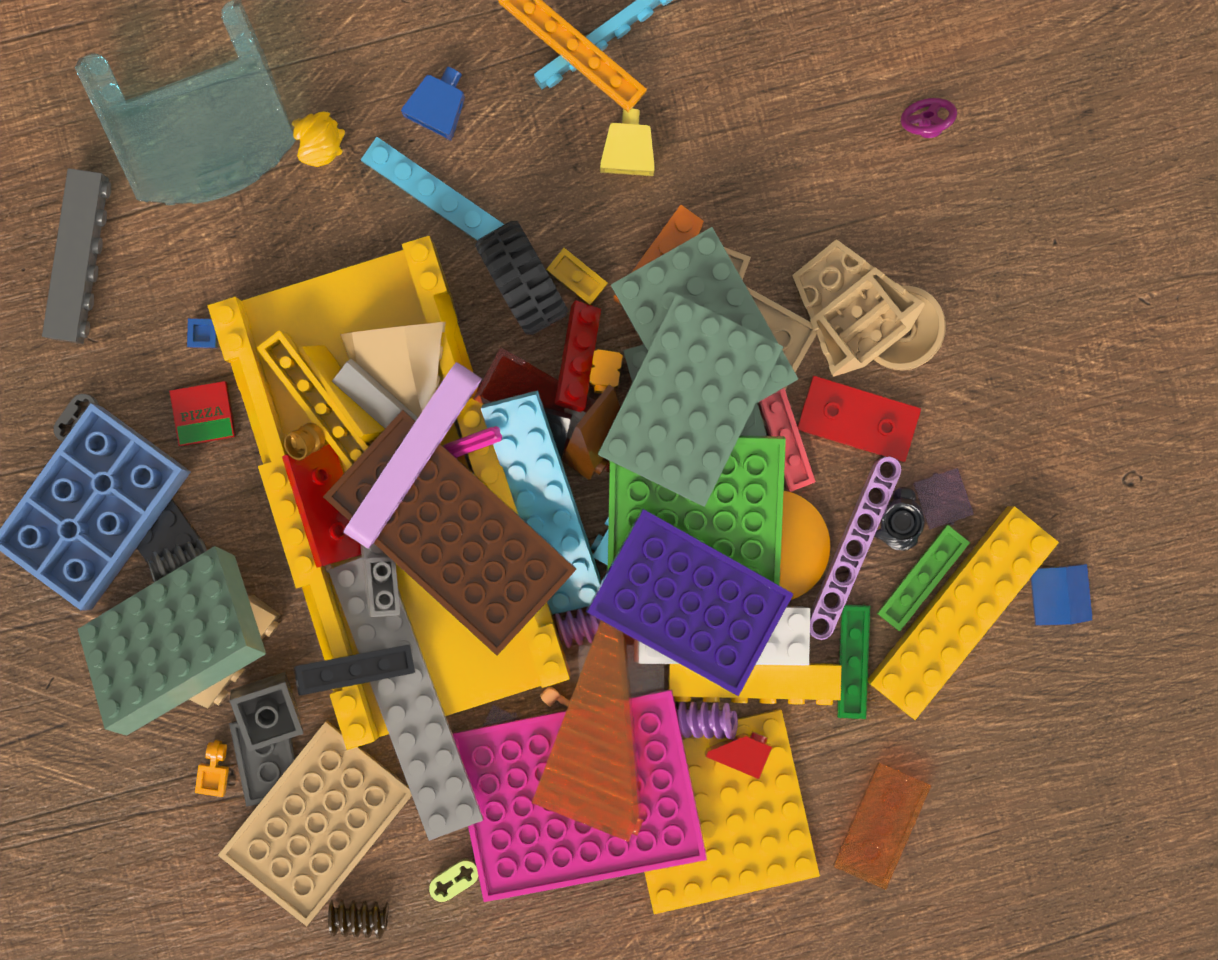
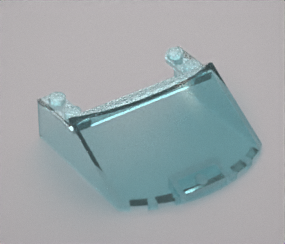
[75,0,296,205]

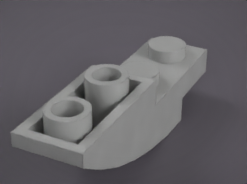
[361,543,400,617]

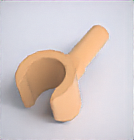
[540,687,580,709]

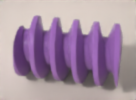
[555,609,617,648]
[677,702,738,740]

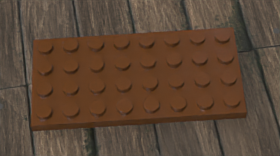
[323,410,577,656]

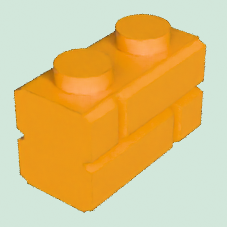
[590,349,623,394]

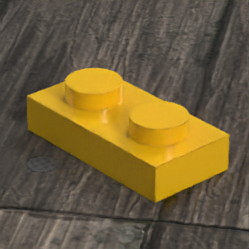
[546,248,608,305]

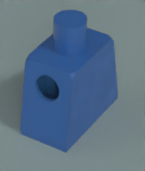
[401,67,465,141]

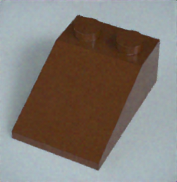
[562,385,620,480]

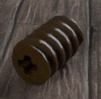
[328,899,389,939]

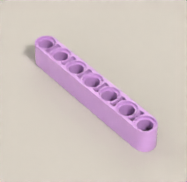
[344,362,482,549]
[810,457,901,640]

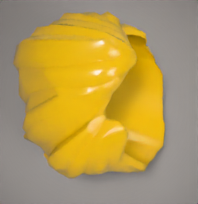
[292,111,345,167]

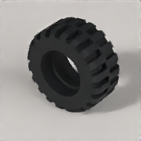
[475,221,569,335]

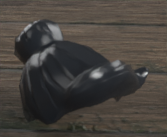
[874,487,925,551]

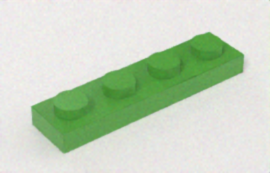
[877,525,970,631]

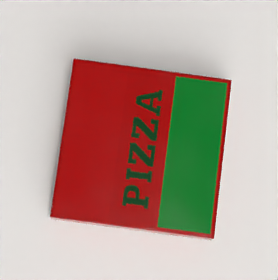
[169,381,236,447]

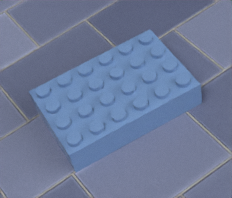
[0,403,191,610]

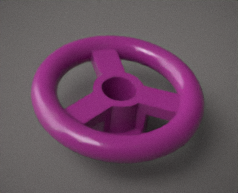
[901,98,957,138]

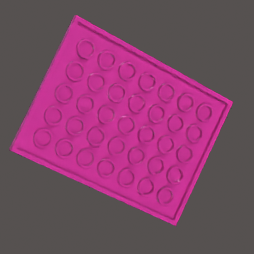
[452,689,707,902]

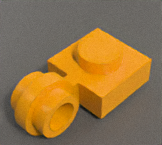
[195,740,229,797]

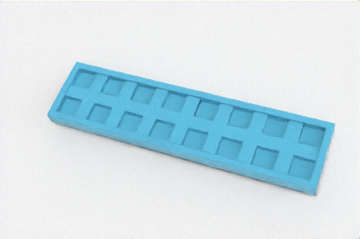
[481,391,602,615]

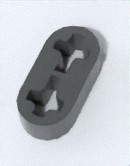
[54,394,99,441]

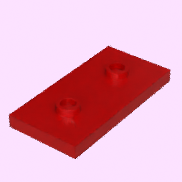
[797,376,921,463]
[282,444,362,568]

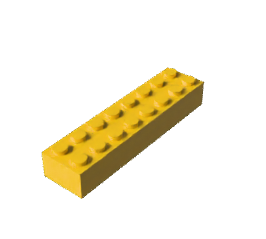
[868,506,1059,720]

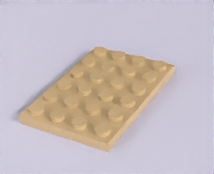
[218,721,412,926]

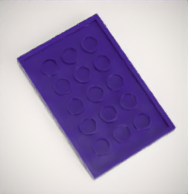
[585,509,793,696]

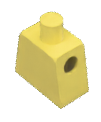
[600,108,654,176]

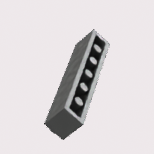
[42,168,111,344]

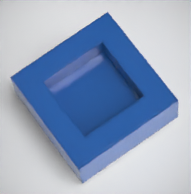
[187,319,218,348]

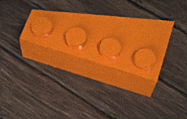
[614,205,704,306]

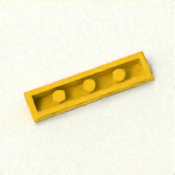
[298,345,385,444]

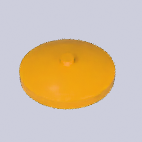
[780,491,830,600]

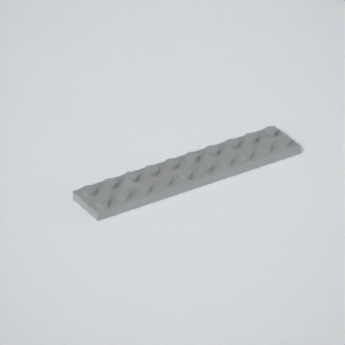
[328,558,484,841]

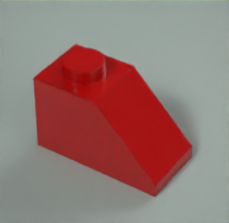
[704,731,772,779]

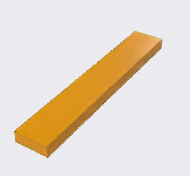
[498,0,647,113]

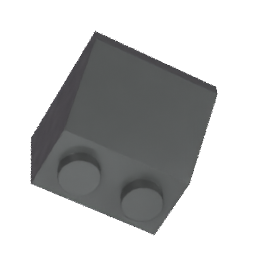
[229,672,304,752]

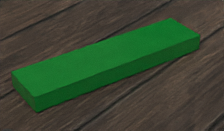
[837,604,870,719]

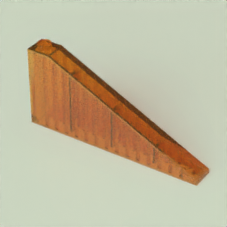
[532,621,643,842]

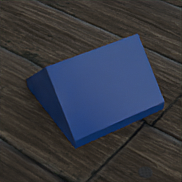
[1031,564,1092,625]

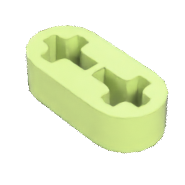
[429,858,478,902]

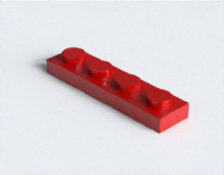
[555,300,601,413]

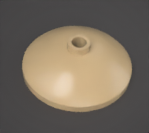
[874,286,946,370]

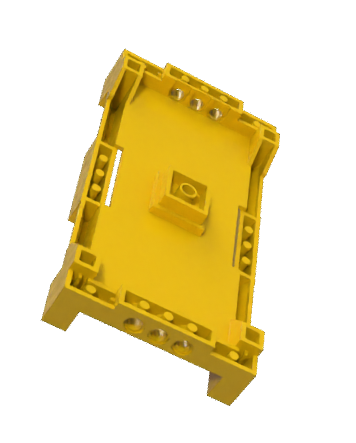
[207,236,571,750]

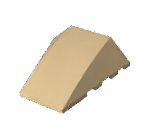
[792,239,925,376]
[340,322,446,417]

